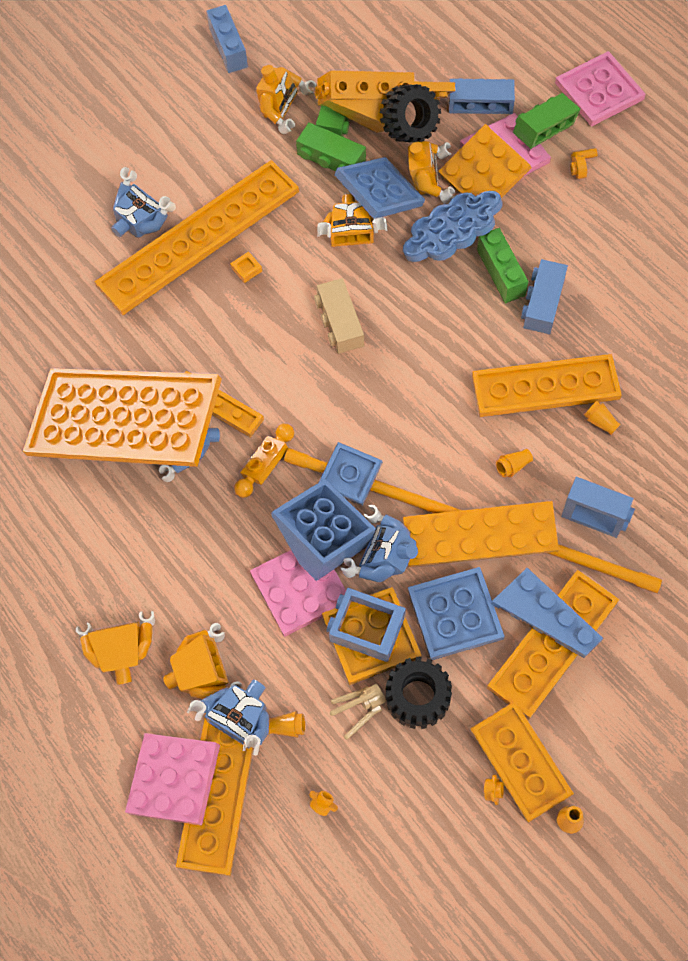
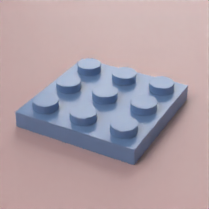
[335,157,425,219]
[408,567,505,660]

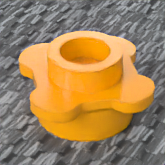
[484,775,504,805]
[309,790,338,816]

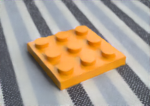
[438,124,532,198]
[322,587,422,685]

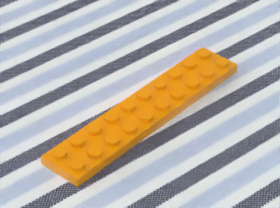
[94,160,299,316]

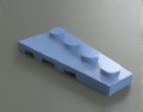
[491,568,603,658]

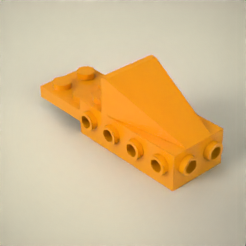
[315,70,455,133]

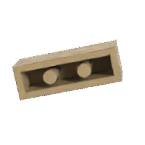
[314,278,364,354]

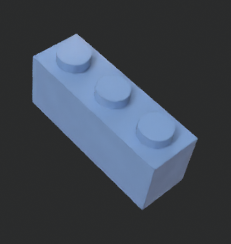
[206,5,248,73]
[449,78,515,114]
[521,259,568,334]

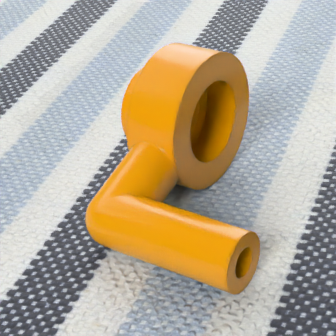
[570,148,598,179]

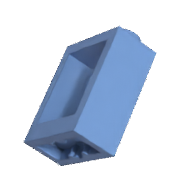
[561,477,635,538]
[326,587,406,663]

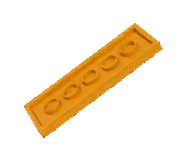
[472,354,622,417]
[403,501,559,567]
[487,569,620,720]
[176,713,253,876]

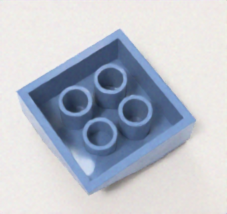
[271,479,376,581]

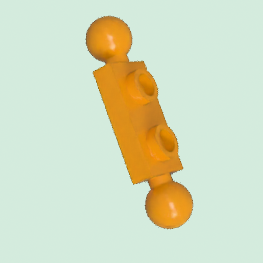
[234,423,294,498]

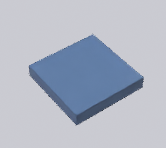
[319,442,383,506]

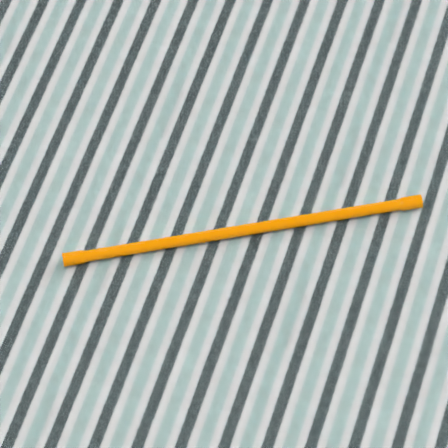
[284,448,662,593]

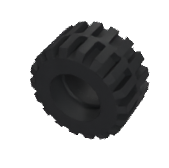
[380,84,441,142]
[386,657,452,729]

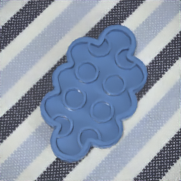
[403,191,503,262]

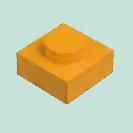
[230,252,262,283]

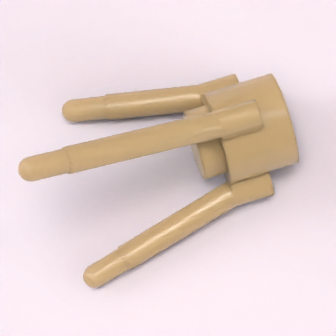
[330,684,386,740]

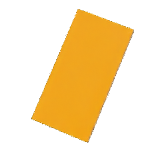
[470,701,574,823]

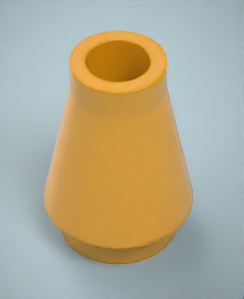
[584,401,621,435]
[496,449,533,478]
[269,711,306,738]
[557,806,584,834]

